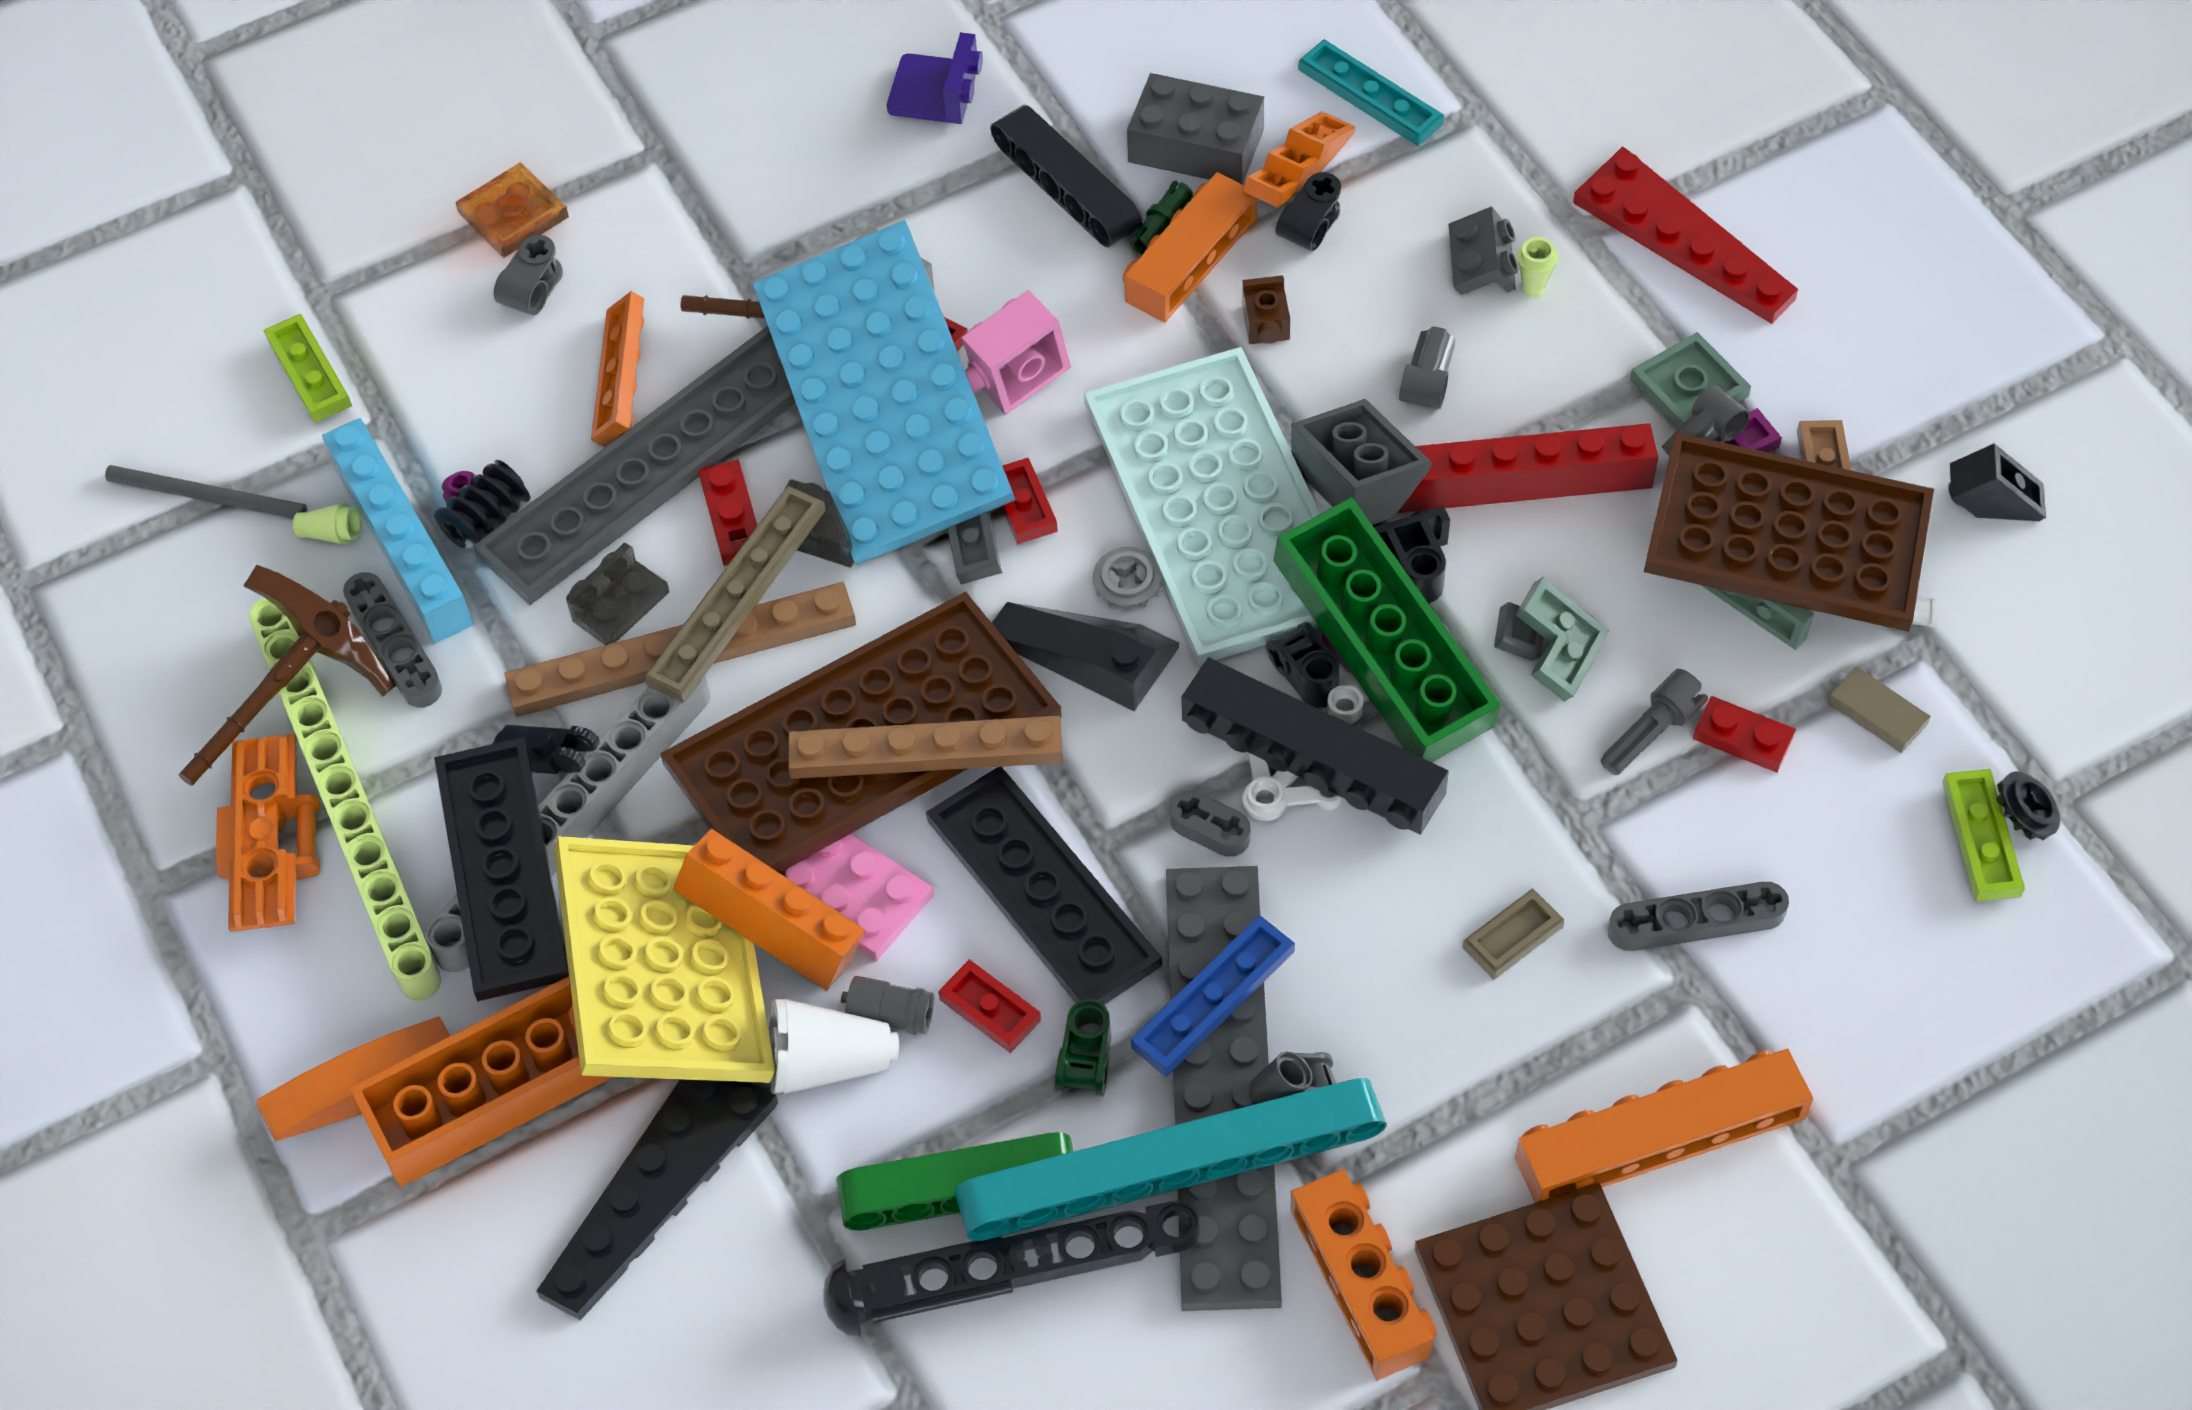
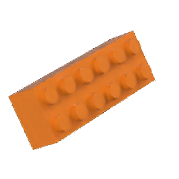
[349,976,613,1188]

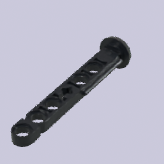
[823,1201,1199,1336]

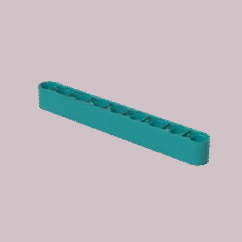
[954,1078,1387,1241]

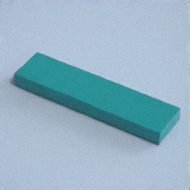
[1298,39,1444,146]

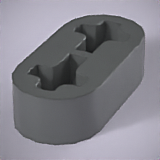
[1170,791,1251,856]

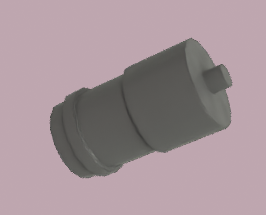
[841,975,934,1035]

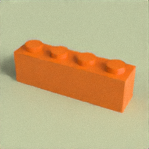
[1123,172,1257,323]
[672,828,866,991]

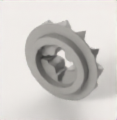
[1093,547,1162,611]

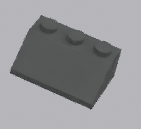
[1291,399,1431,526]

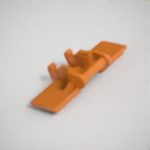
[216,733,320,932]

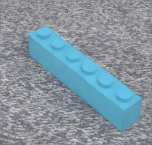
[322,417,474,644]

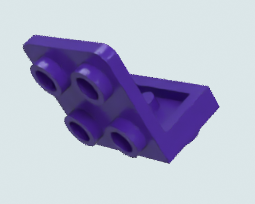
[886,32,983,124]

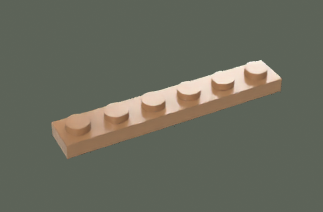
[789,716,1063,779]

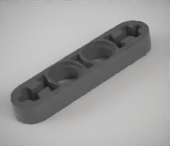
[343,572,442,708]
[1608,882,1789,951]

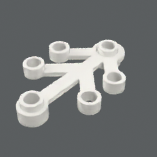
[1242,685,1364,821]

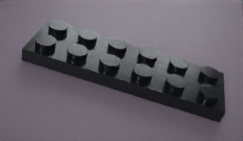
[434,737,569,1002]
[926,767,1162,1005]

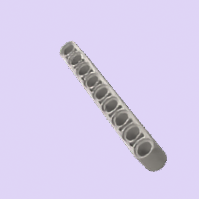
[426,675,710,972]

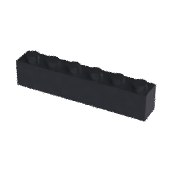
[1181,657,1449,835]

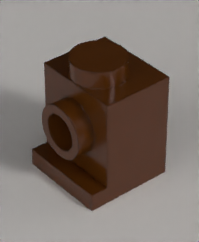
[1242,275,1290,344]

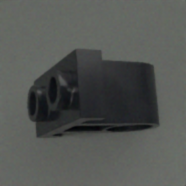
[1373,506,1450,604]

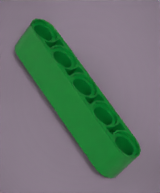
[836,1132,1074,1231]

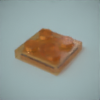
[455,162,569,258]

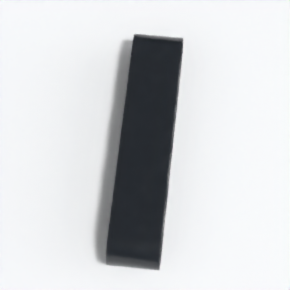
[990,104,1142,248]

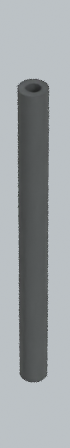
[105,465,307,519]

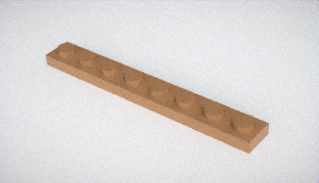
[504,581,856,717]

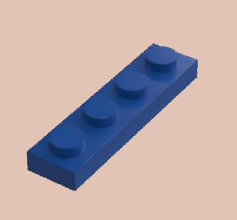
[1131,915,1295,1077]

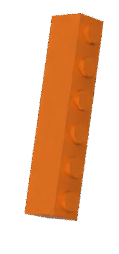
[1515,1048,1813,1203]

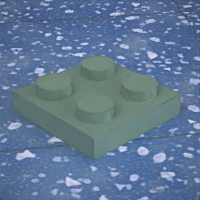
[1630,332,1751,429]

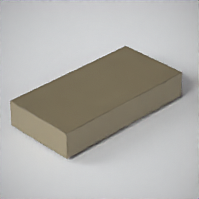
[1827,666,1931,753]
[1463,888,1565,980]

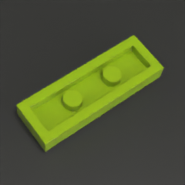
[263,313,352,423]
[1942,769,2025,902]

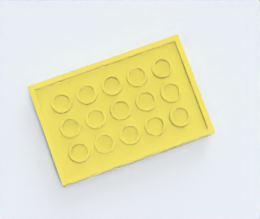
[554,836,775,1083]

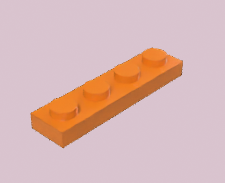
[591,291,644,447]

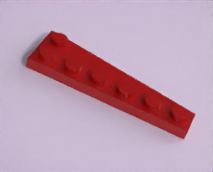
[1573,147,1798,324]

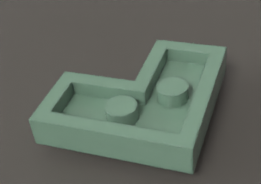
[1515,577,1610,702]

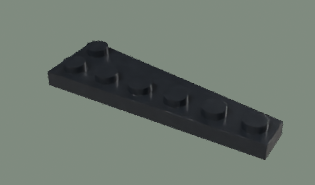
[536,1079,778,1321]

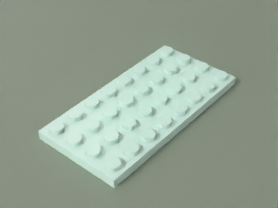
[1084,347,1320,666]

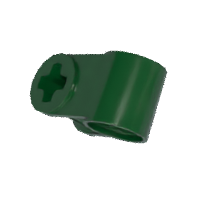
[1055,999,1111,1097]

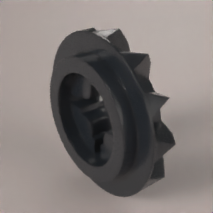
[1996,771,2060,841]

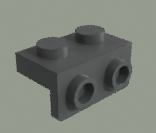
[1448,206,1518,295]

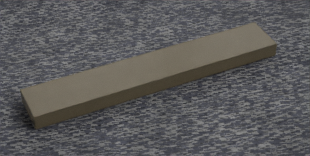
[644,486,826,703]

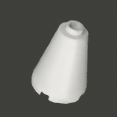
[769,998,899,1095]

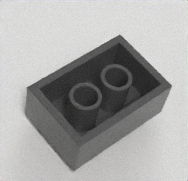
[1127,73,1264,185]

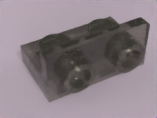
[566,543,670,645]

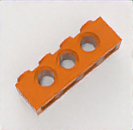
[1290,1168,1437,1381]

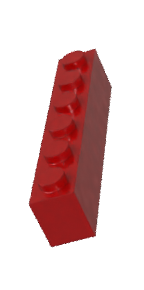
[1398,423,1658,513]

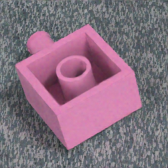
[961,290,1071,415]

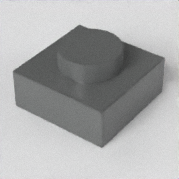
[1494,602,1544,661]

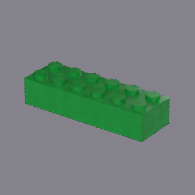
[1273,497,1501,762]

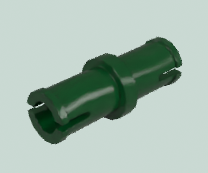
[1130,181,1193,255]

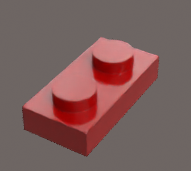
[1001,457,1058,544]
[1693,696,1796,773]
[938,959,1041,1053]

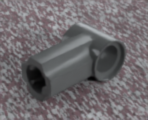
[1399,326,1456,409]
[1661,386,1750,456]

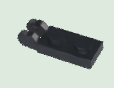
[492,725,600,774]

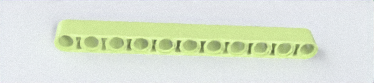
[249,598,441,1001]

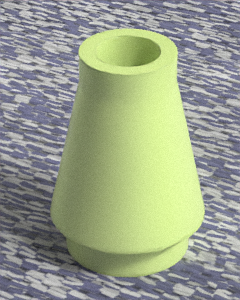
[1517,237,1558,297]
[293,502,361,545]

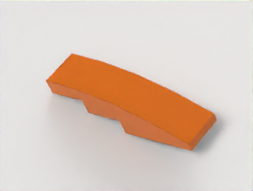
[1242,111,1356,208]
[256,1016,450,1142]

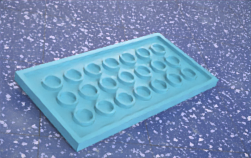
[753,220,1016,565]

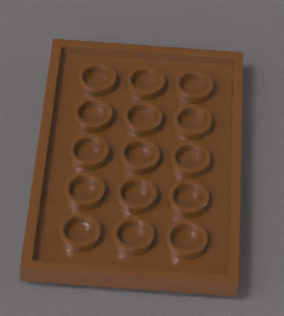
[1643,432,1934,632]

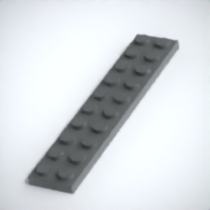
[473,326,796,605]
[1166,866,1282,1311]

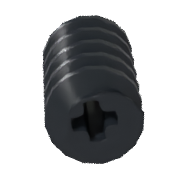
[434,460,531,548]

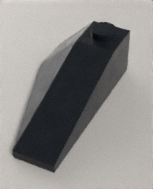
[992,602,1179,711]

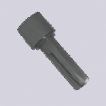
[1601,668,1708,775]

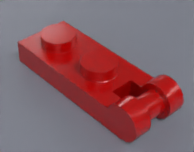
[698,459,757,566]

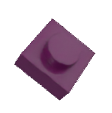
[1726,408,1782,453]

